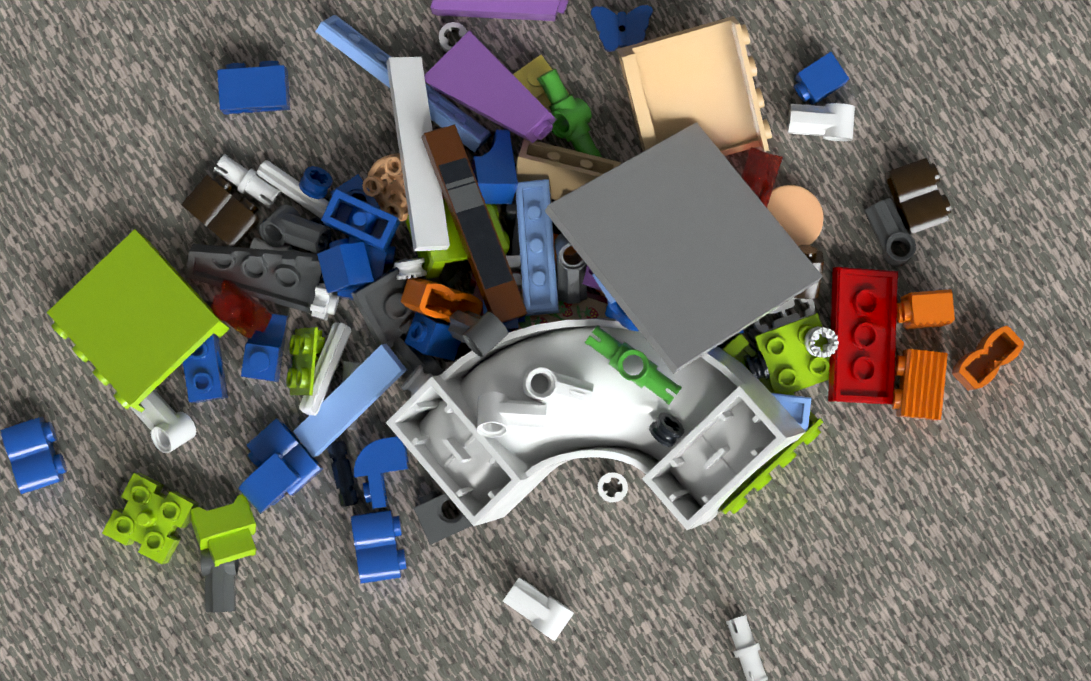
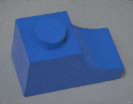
[471,130,518,204]
[241,311,288,382]

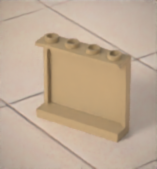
[617,16,772,156]

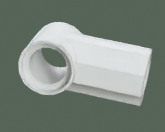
[787,103,855,141]
[522,367,594,413]
[130,389,196,453]
[477,392,547,438]
[503,577,574,641]

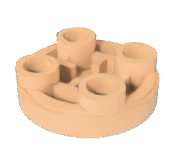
[362,153,408,221]
[761,185,823,246]

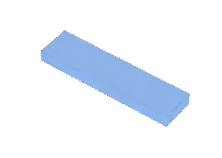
[516,179,559,316]
[293,344,407,457]

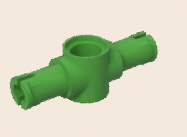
[537,69,602,158]
[585,325,682,405]

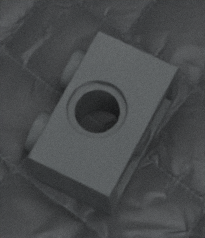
[413,491,473,545]

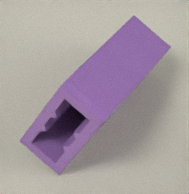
[430,0,569,21]
[424,31,557,143]

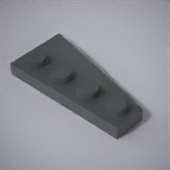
[186,244,323,314]
[351,255,471,348]

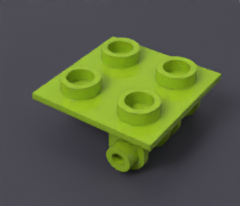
[754,313,830,395]
[286,327,325,396]

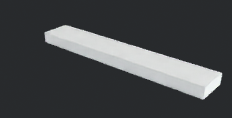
[386,57,450,251]

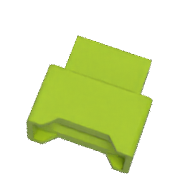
[190,494,256,567]

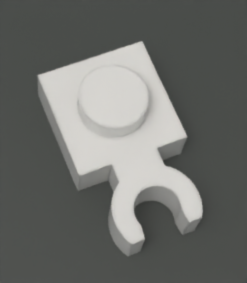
[310,283,339,321]

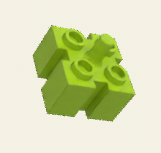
[102,473,200,564]

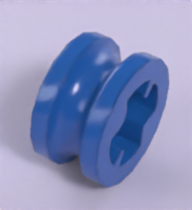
[299,166,333,199]

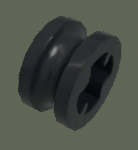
[744,350,770,380]
[649,413,684,447]

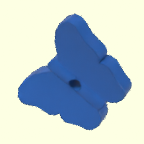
[590,5,653,52]

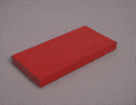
[828,267,898,405]

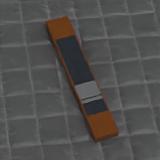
[421,124,527,323]

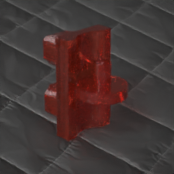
[741,147,783,208]
[211,280,272,338]

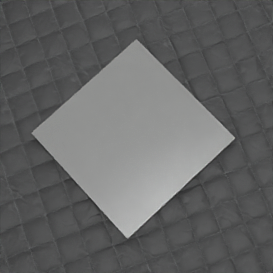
[545,122,823,374]

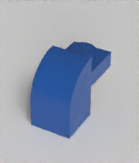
[354,436,410,509]
[238,453,301,514]

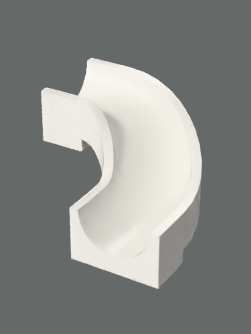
[386,318,806,530]

